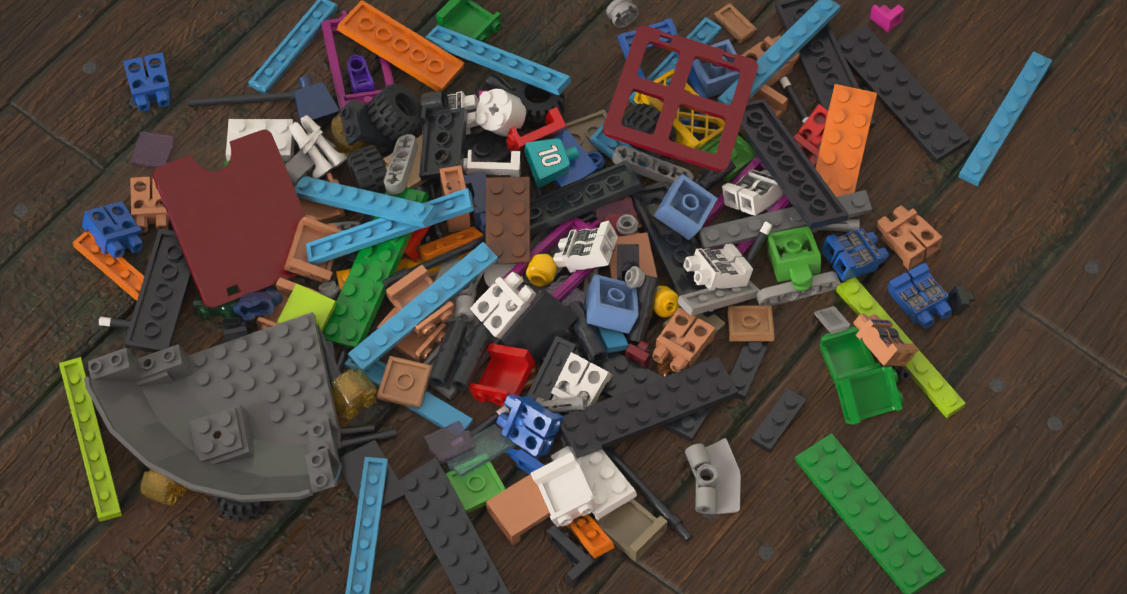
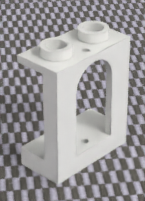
[463,150,521,177]

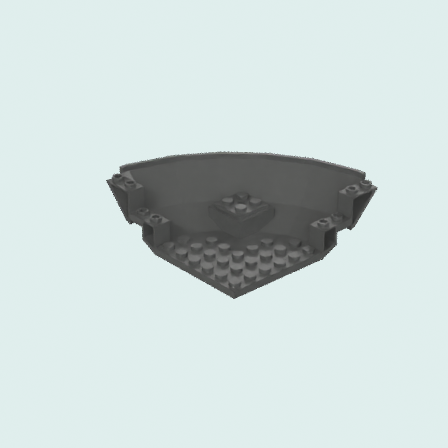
[84,312,342,502]

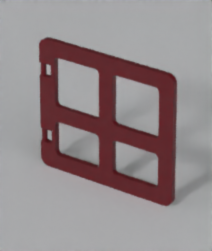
[603,25,758,172]

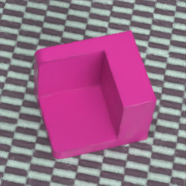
[870,4,904,33]

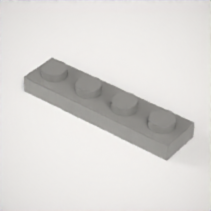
[677,280,760,316]

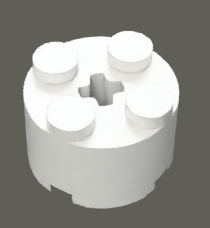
[476,89,526,137]

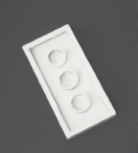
[551,446,637,519]

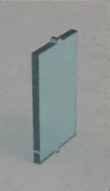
[440,425,516,477]

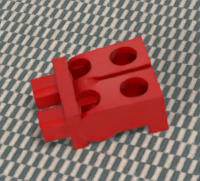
[793,104,829,168]

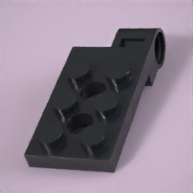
[419,90,468,181]

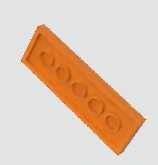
[337,0,465,91]
[815,84,877,219]

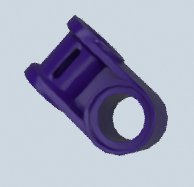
[347,55,375,94]

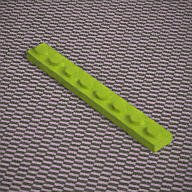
[836,277,966,418]
[59,357,122,522]

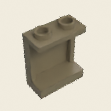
[595,499,667,562]

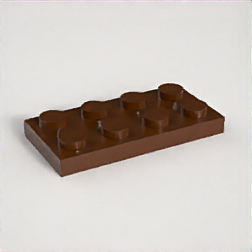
[486,177,530,264]

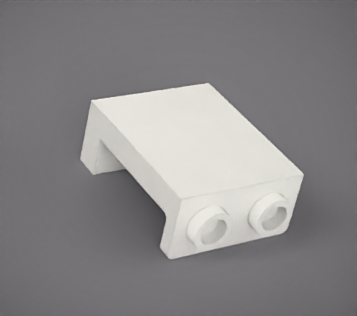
[531,452,599,527]

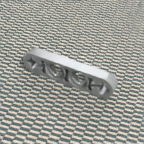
[384,134,418,195]
[612,145,693,186]
[756,271,841,306]

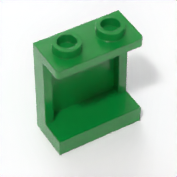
[436,0,502,43]
[819,326,880,388]
[835,365,904,425]

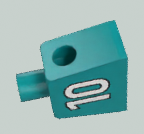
[524,139,579,188]

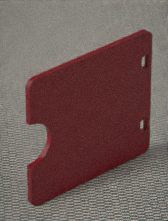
[153,129,306,308]

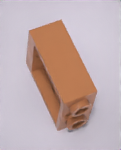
[440,165,470,233]

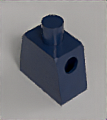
[294,75,339,128]

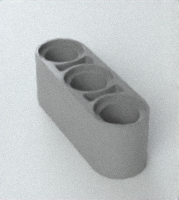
[285,137,338,187]

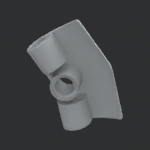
[434,258,484,323]
[685,438,741,514]

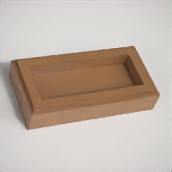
[714,3,757,44]

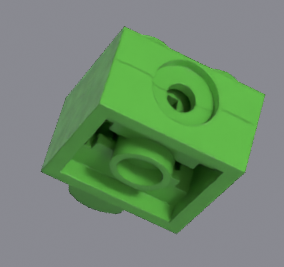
[767,226,821,290]

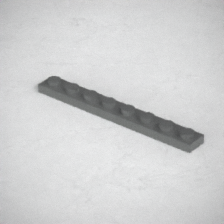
[698,190,872,250]

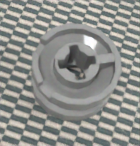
[606,0,639,28]

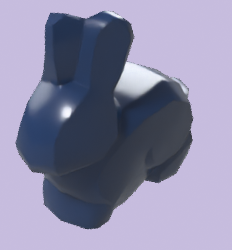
[233,286,283,321]

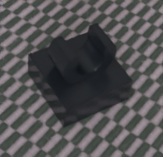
[948,285,975,316]

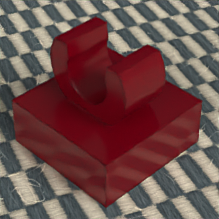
[625,341,649,368]

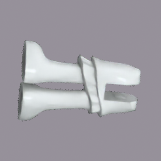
[289,115,347,179]

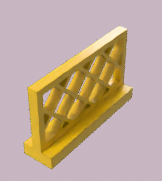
[634,69,725,149]

